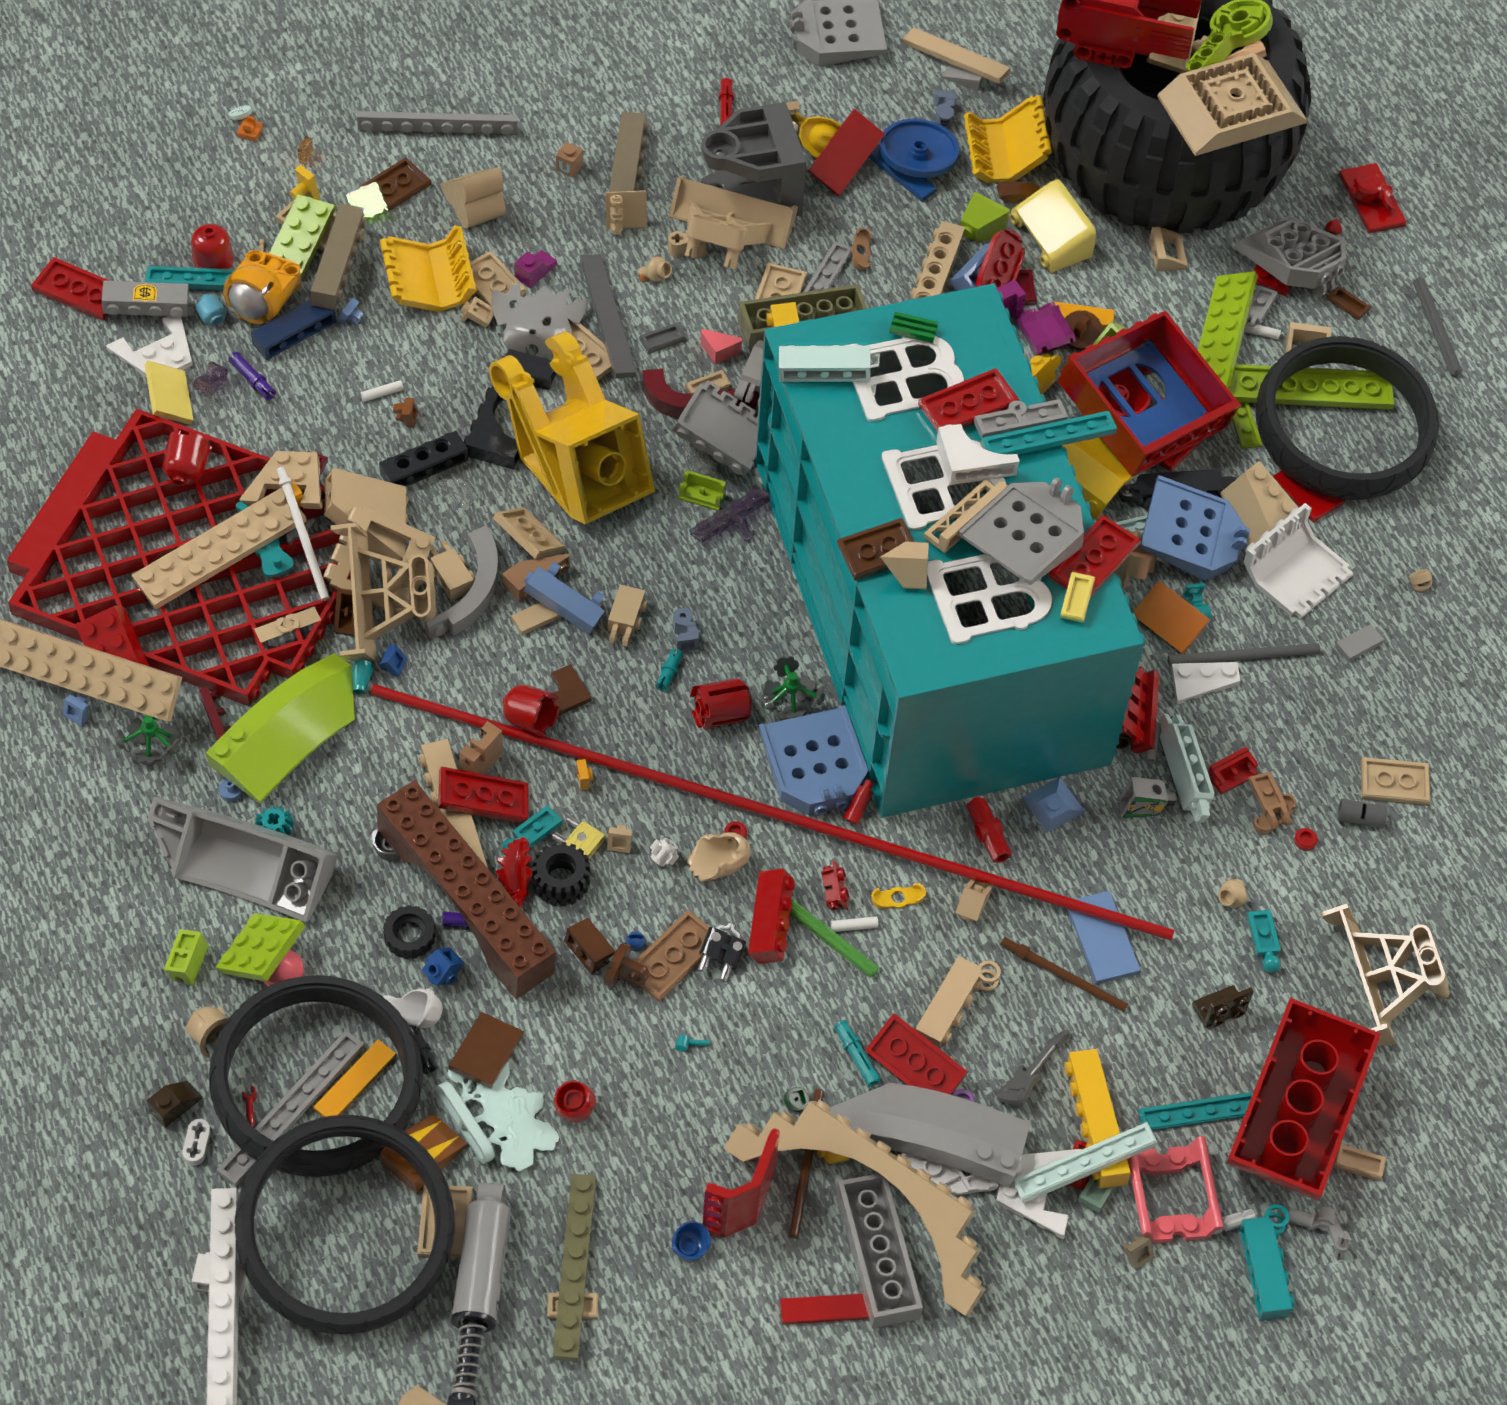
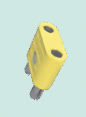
[552,816,606,859]

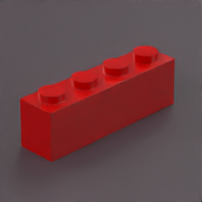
[748,868,795,964]

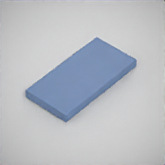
[1067,891,1141,985]

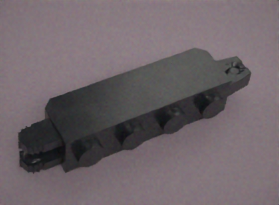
[1120,469,1237,508]

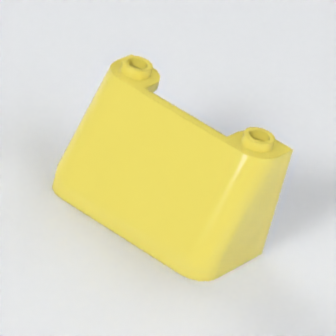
[1010,179,1096,273]

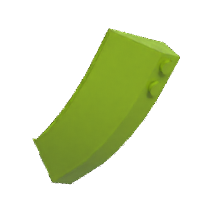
[206,653,355,803]

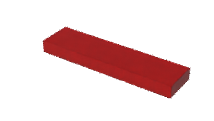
[780,1293,869,1325]

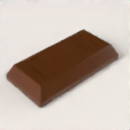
[1326,285,1371,320]

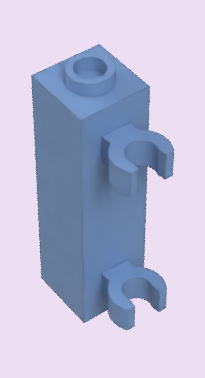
[523,561,605,635]

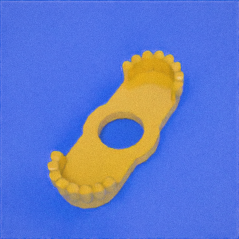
[871,882,926,909]

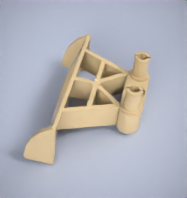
[669,175,798,269]
[331,522,438,662]
[1321,904,1450,1046]

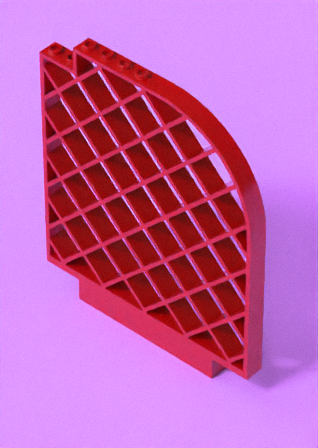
[7,408,351,706]

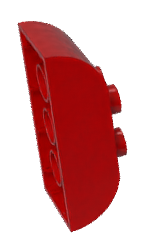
[1226,997,1381,1202]

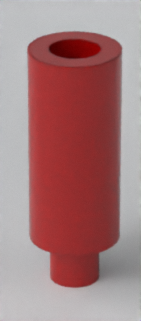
[843,779,874,825]

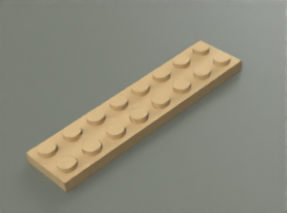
[132,488,307,610]

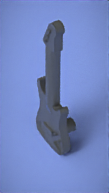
[996,1030,1071,1109]

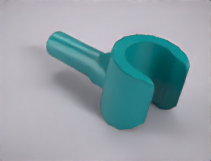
[675,1034,709,1052]

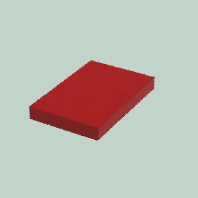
[1273,470,1346,523]

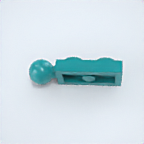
[502,805,563,849]
[1246,910,1281,973]

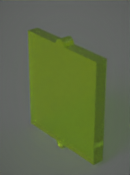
[346,181,389,221]

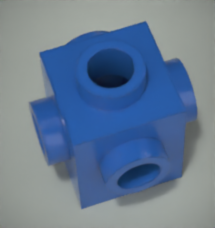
[422,947,465,986]

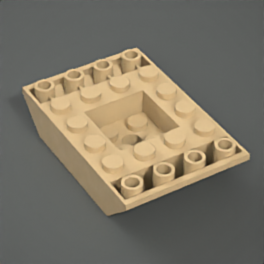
[1158,53,1307,156]

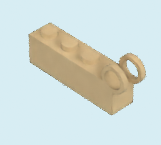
[915,956,1001,1049]

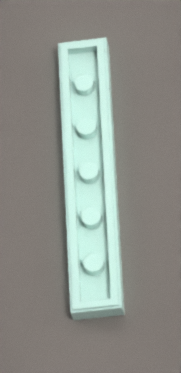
[1013,1122,1158,1203]

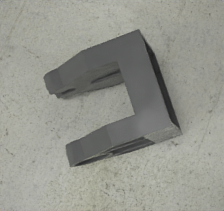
[701,102,807,216]

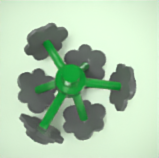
[761,656,826,719]
[115,715,182,765]

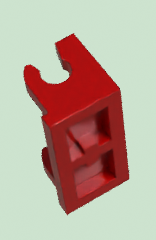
[1208,746,1259,795]

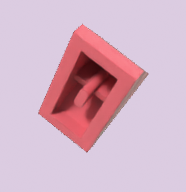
[701,329,742,364]

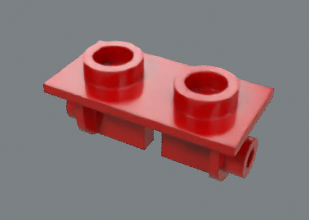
[821,860,850,911]

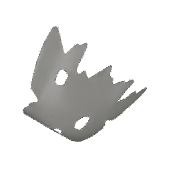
[491,282,588,359]

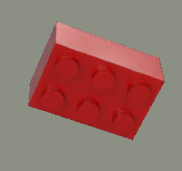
[75,605,150,667]

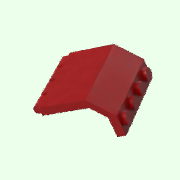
[702,1129,780,1238]

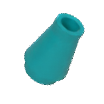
[351,659,373,694]

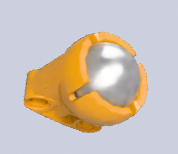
[223,250,302,324]

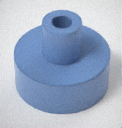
[219,779,243,802]

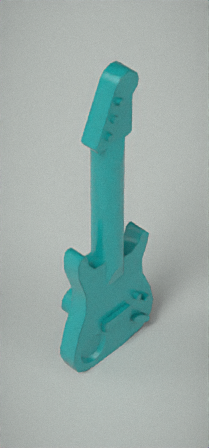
[236,502,294,578]

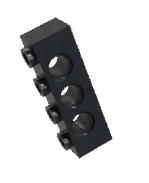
[379,431,468,487]

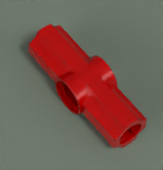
[966,796,1012,864]

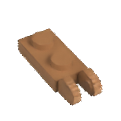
[1248,772,1292,829]

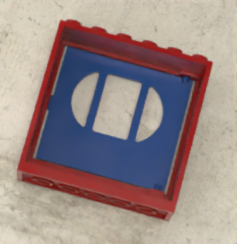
[1057,310,1241,477]

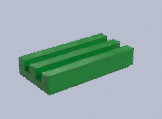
[889,312,938,343]

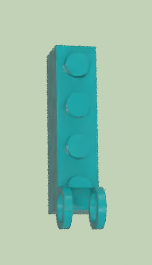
[1239,1204,1295,1320]

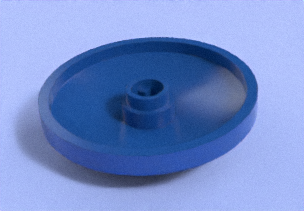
[879,119,959,178]

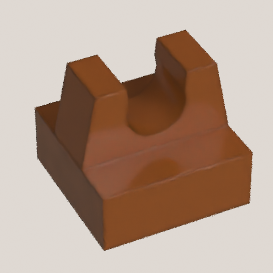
[393,398,418,428]

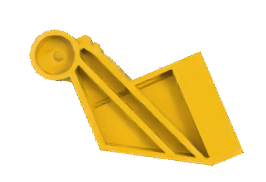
[489,331,655,524]

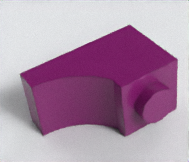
[514,250,557,288]

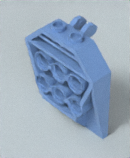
[1140,475,1250,581]
[759,705,868,815]

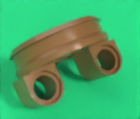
[1115,529,1157,588]

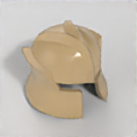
[185,1006,229,1058]

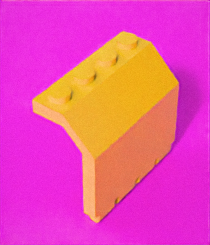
[964,95,1052,183]
[380,225,476,312]
[1062,437,1137,520]

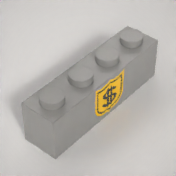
[102,281,189,317]

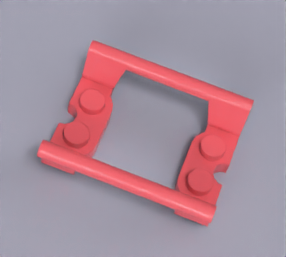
[1128,1136,1224,1244]

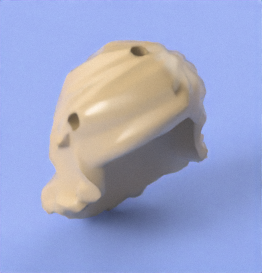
[687,832,751,883]

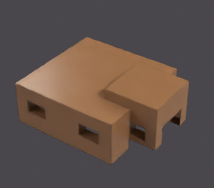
[459,721,503,774]

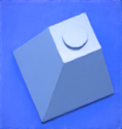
[1022,778,1085,832]

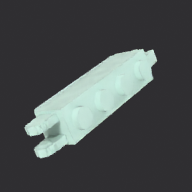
[1159,714,1214,823]

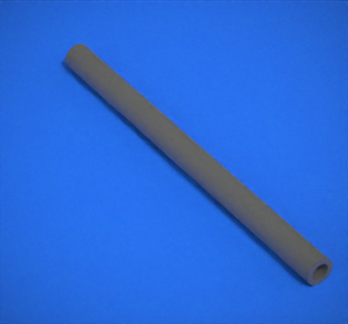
[1167,643,1320,666]

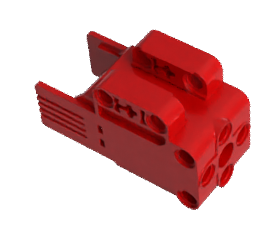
[1056,0,1202,69]

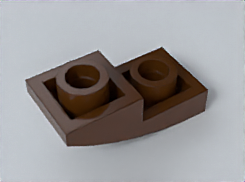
[997,182,1040,204]

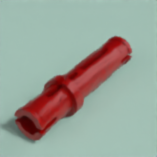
[719,78,734,126]

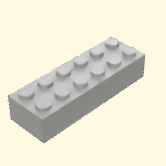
[836,1173,923,1329]

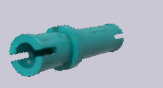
[833,1020,881,1087]

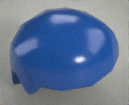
[671,1221,711,1262]

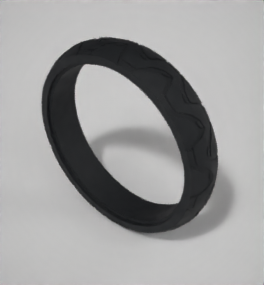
[1256,336,1439,500]
[209,975,423,1177]
[234,1115,455,1335]

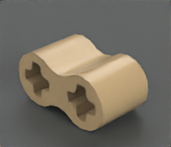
[668,231,707,258]

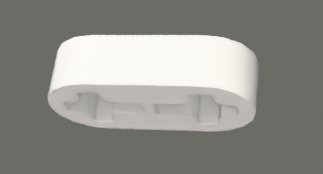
[183,1119,211,1166]

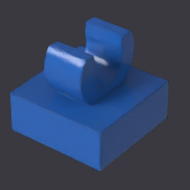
[377,645,407,676]

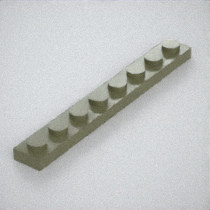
[553,1174,596,1362]

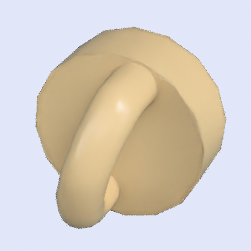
[1409,569,1432,592]

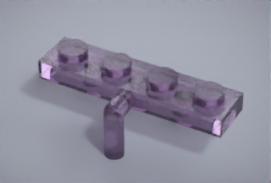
[689,488,771,543]

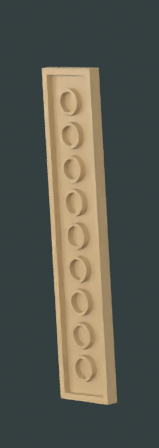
[0,619,182,721]

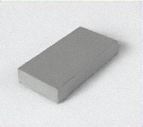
[1335,624,1384,662]

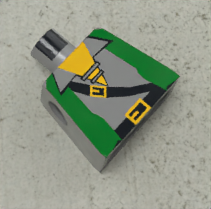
[1119,777,1176,818]

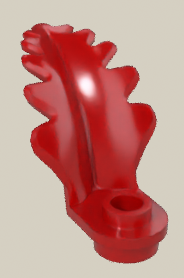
[496,837,533,908]

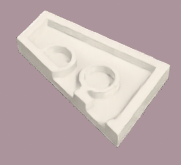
[1171,662,1240,705]

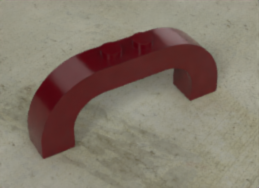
[642,362,760,418]

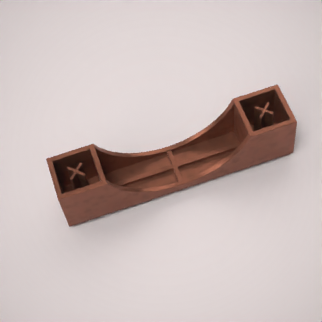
[377,780,556,1000]

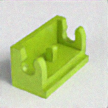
[678,470,726,511]
[164,929,209,986]

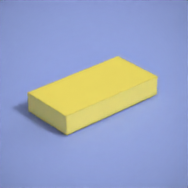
[1060,572,1095,623]

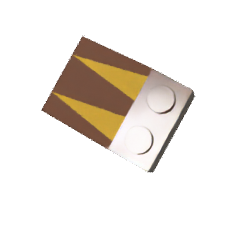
[380,1113,468,1194]

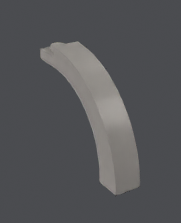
[425,525,498,638]

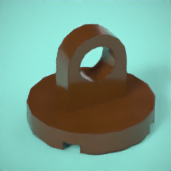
[1065,310,1102,350]
[604,943,649,988]

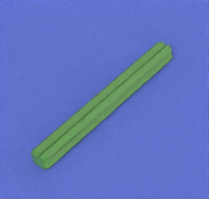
[790,900,879,977]

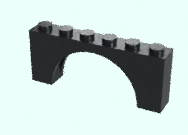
[463,349,557,470]

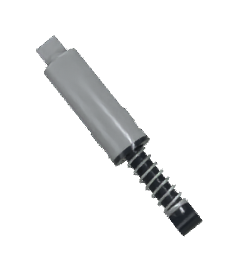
[447,1183,511,1405]

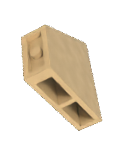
[324,468,408,569]

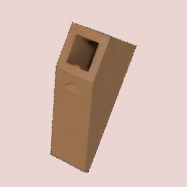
[502,554,570,602]

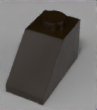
[146,1081,203,1128]

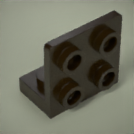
[1192,985,1254,1028]

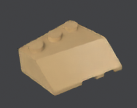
[1221,461,1299,550]

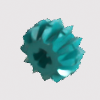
[255,805,294,835]

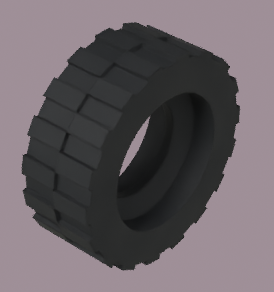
[383,905,436,959]

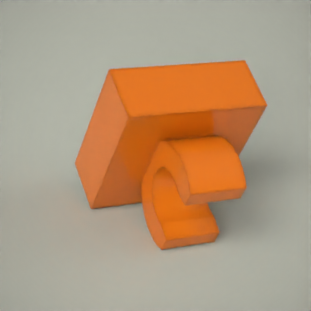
[237,116,263,142]

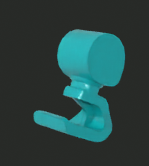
[1183,583,1212,623]

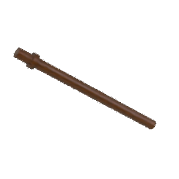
[789,1089,824,1239]

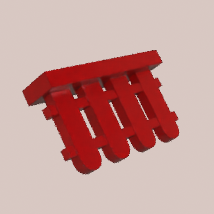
[1121,666,1159,754]

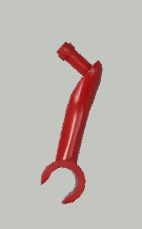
[242,1086,257,1128]

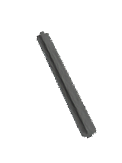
[1413,277,1462,377]

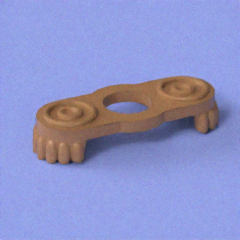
[851,227,873,271]
[1254,793,1297,834]

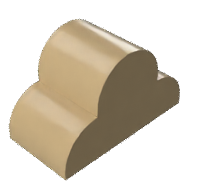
[440,167,506,229]

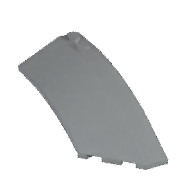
[148,797,338,922]
[829,1083,1031,1187]

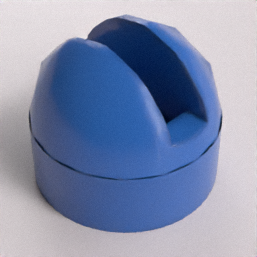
[626,931,645,951]

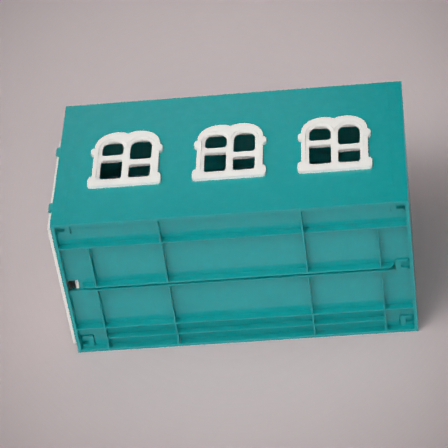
[755,283,1145,818]

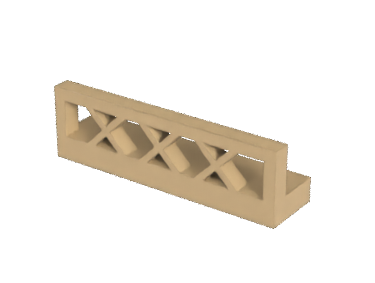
[924,480,1008,553]

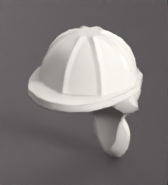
[383,988,443,1029]

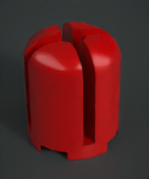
[690,678,753,729]

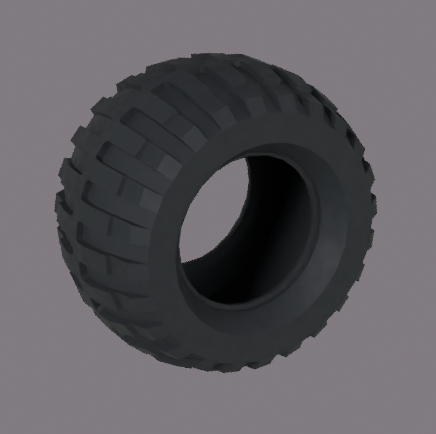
[1043,0,1312,233]

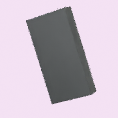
[639,323,686,354]

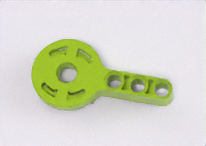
[1186,0,1273,72]

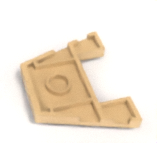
[240,451,322,509]

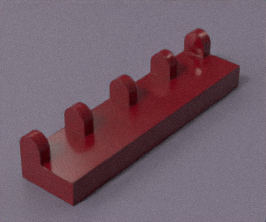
[199,686,231,741]

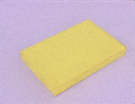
[144,360,194,424]

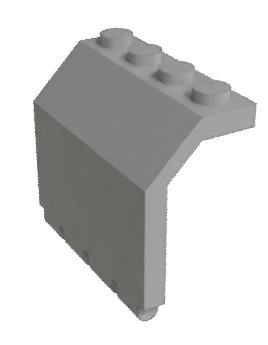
[672,380,758,476]

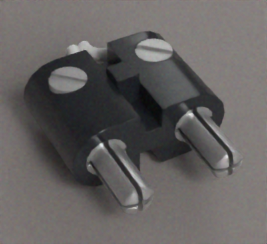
[698,923,746,981]

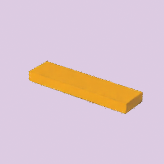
[313,1039,396,1117]

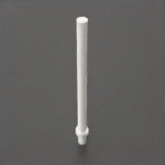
[276,467,330,601]

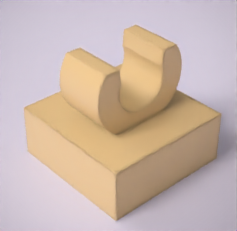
[607,824,632,853]

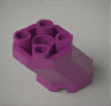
[1017,302,1076,356]

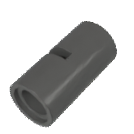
[1337,798,1387,829]

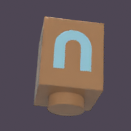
[556,142,583,178]

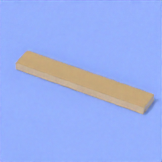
[903,28,1010,84]

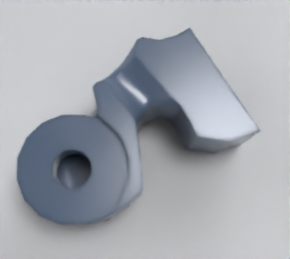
[933,90,957,129]
[673,608,700,652]

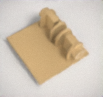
[605,190,647,235]

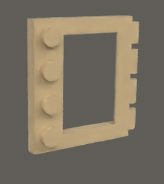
[323,506,436,614]

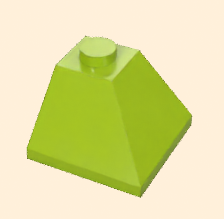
[960,192,1010,242]

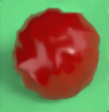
[554,1080,597,1123]

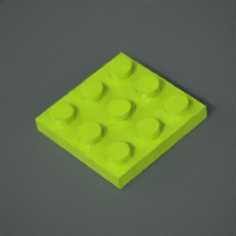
[215,913,306,982]

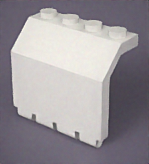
[1244,503,1353,619]

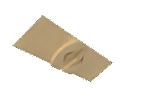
[254,607,321,642]

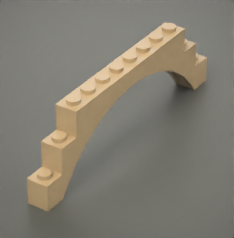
[724,1100,986,1316]

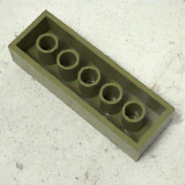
[737,284,867,350]

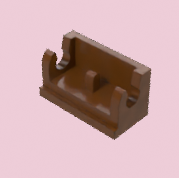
[564,918,615,975]

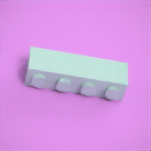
[779,345,870,382]

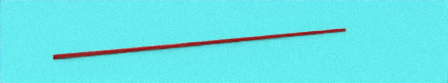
[371,684,1175,941]

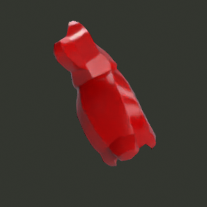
[1349,173,1394,211]

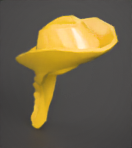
[791,112,842,158]

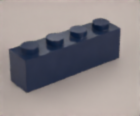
[251,299,336,361]

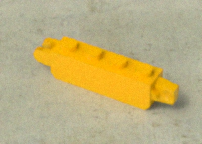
[1030,353,1061,394]

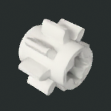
[650,838,679,866]

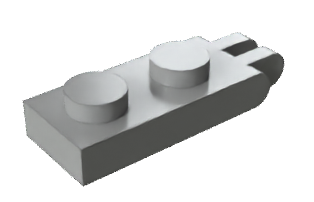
[1246,285,1278,328]

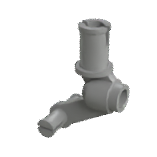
[1288,1207,1349,1260]

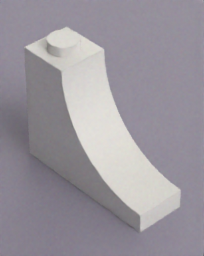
[936,424,1019,485]

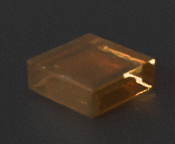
[297,136,313,165]

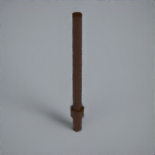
[1000,937,1128,1012]

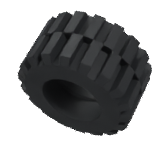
[532,842,590,906]

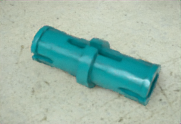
[655,648,684,692]

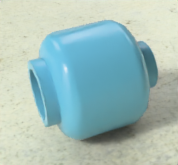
[196,294,227,326]

